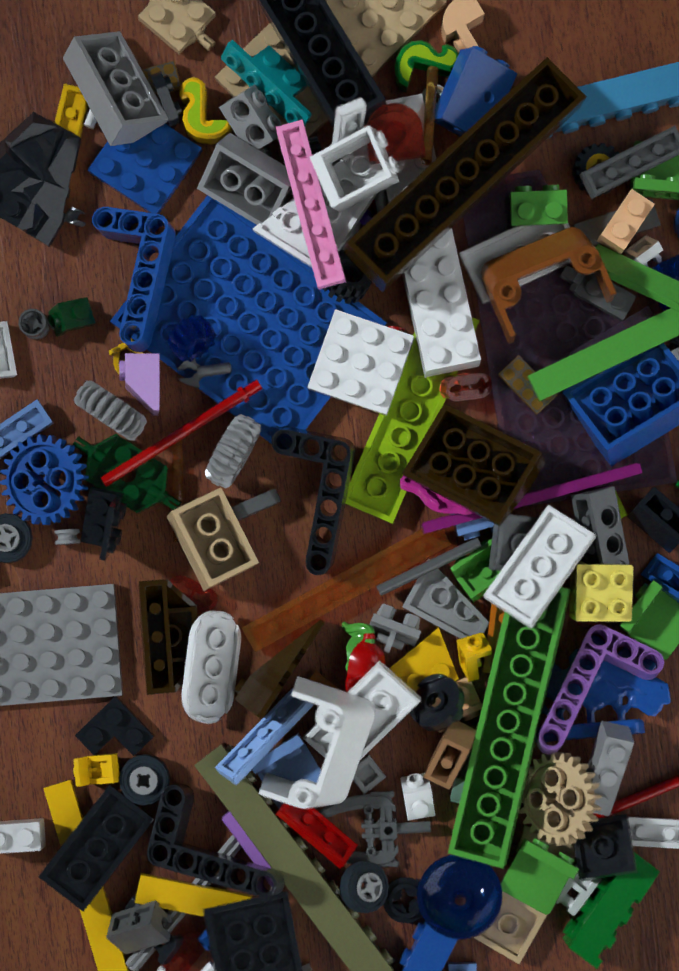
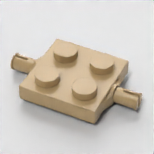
[138,0,216,55]

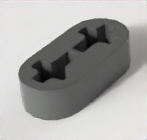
[231,489,281,521]

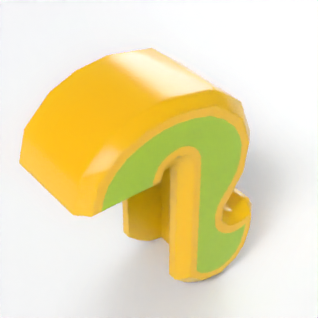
[180,77,233,145]

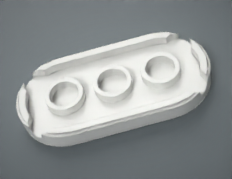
[182,611,241,724]

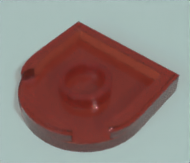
[367,103,426,164]

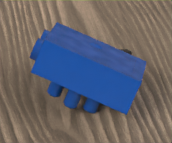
[430,46,517,137]

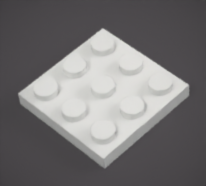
[307,309,414,416]

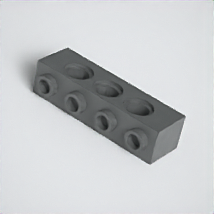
[571,486,636,597]

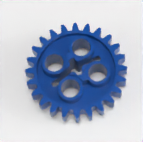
[0,434,89,525]

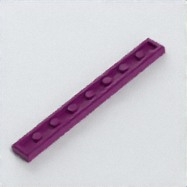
[421,463,643,534]

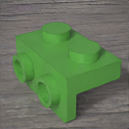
[508,185,568,226]
[450,539,500,603]

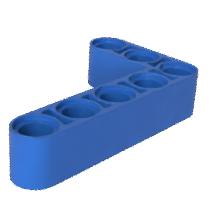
[92,207,176,352]

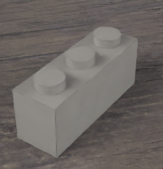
[586,721,634,816]

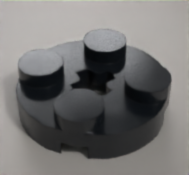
[410,674,464,731]

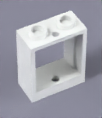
[310,126,399,212]

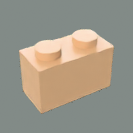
[597,189,655,254]

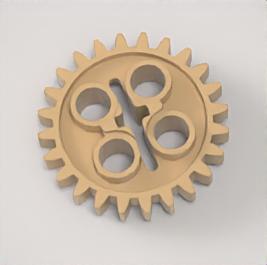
[519,752,602,846]

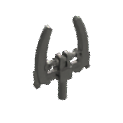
[319,790,431,867]

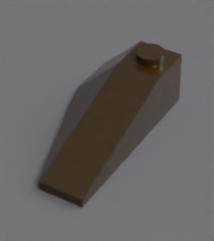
[234,620,325,719]

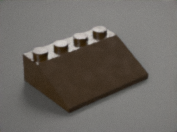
[402,403,545,526]

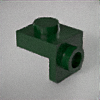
[48,297,96,337]

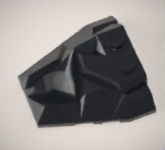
[0,112,82,247]

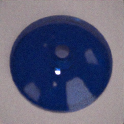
[417,855,503,939]

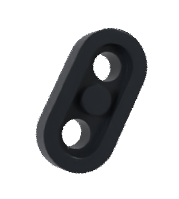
[151,71,183,127]

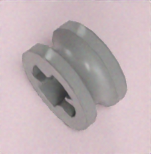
[54,529,80,545]

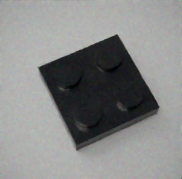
[574,814,637,881]

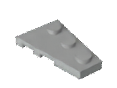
[402,558,489,639]

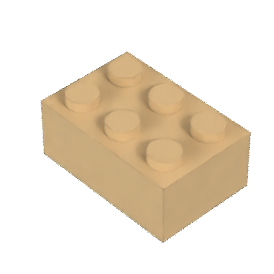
[166,488,259,591]

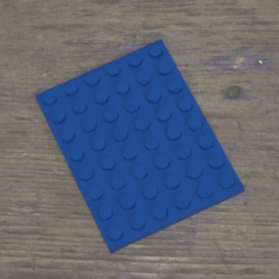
[110,195,387,456]

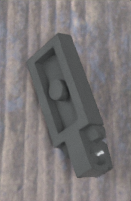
[559,265,637,321]

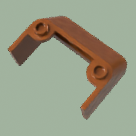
[481,227,616,344]

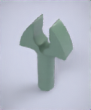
[450,751,472,803]

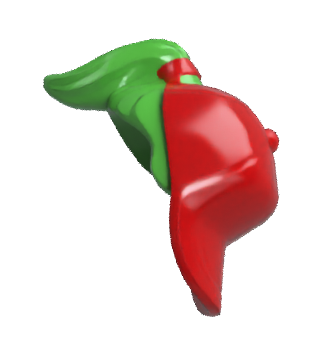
[342,622,386,692]

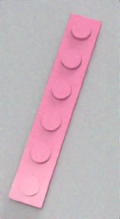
[275,119,346,289]

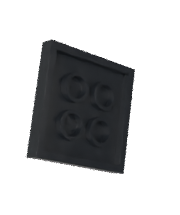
[202,890,303,971]

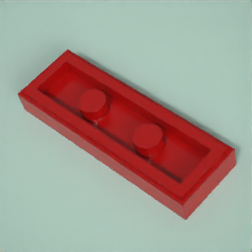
[276,803,358,868]

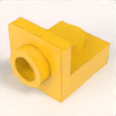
[456,633,492,682]

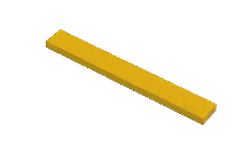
[43,779,129,971]

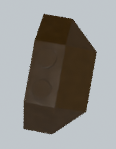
[139,579,198,695]

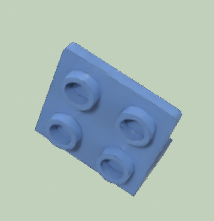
[252,733,321,809]

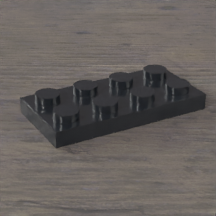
[38,785,154,912]

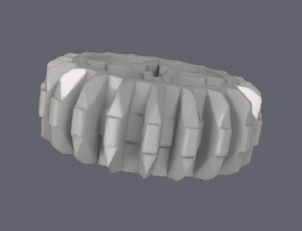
[74,381,147,440]
[205,414,261,489]

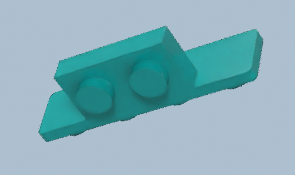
[221,40,312,127]

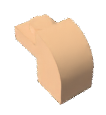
[441,0,485,52]

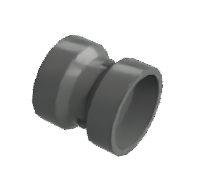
[18,309,50,340]

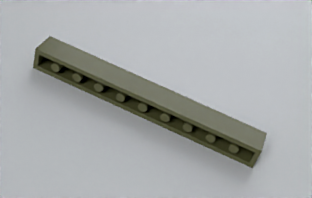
[194,743,395,971]

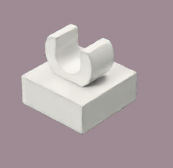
[624,235,663,267]

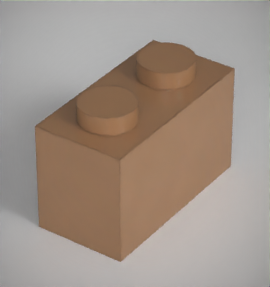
[424,721,477,789]

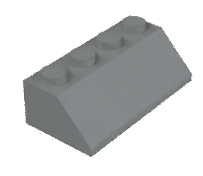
[63,31,169,146]

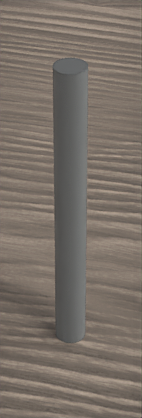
[377,537,482,596]

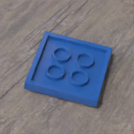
[88,124,203,214]

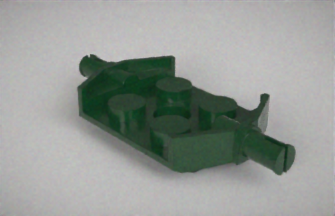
[73,434,182,514]

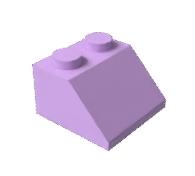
[119,353,159,415]

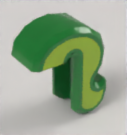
[394,40,459,93]

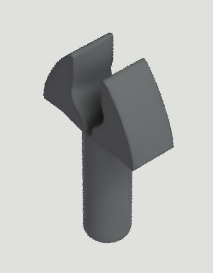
[178,357,232,388]

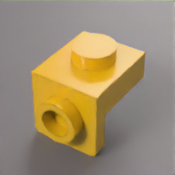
[73,754,119,787]

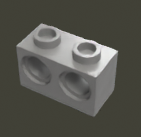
[219,84,281,149]

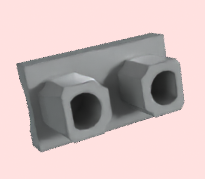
[370,604,421,654]

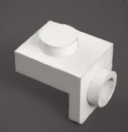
[400,773,435,821]

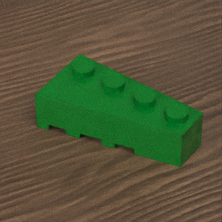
[562,852,660,969]

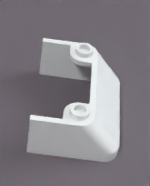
[259,676,375,809]

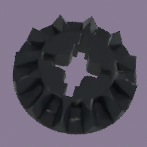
[383,877,428,923]

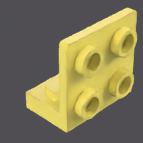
[569,561,633,622]

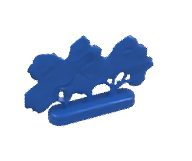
[535,635,671,743]

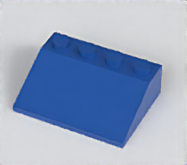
[562,343,679,467]

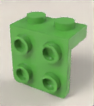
[620,580,679,660]
[500,837,579,915]

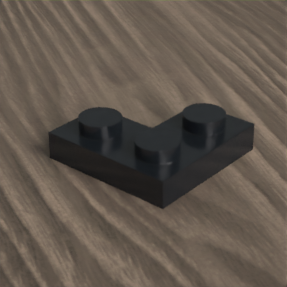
[75,696,155,756]

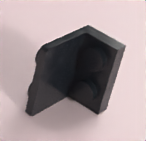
[81,486,127,561]

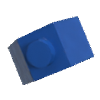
[640,553,679,603]

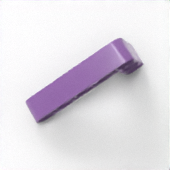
[537,625,664,755]

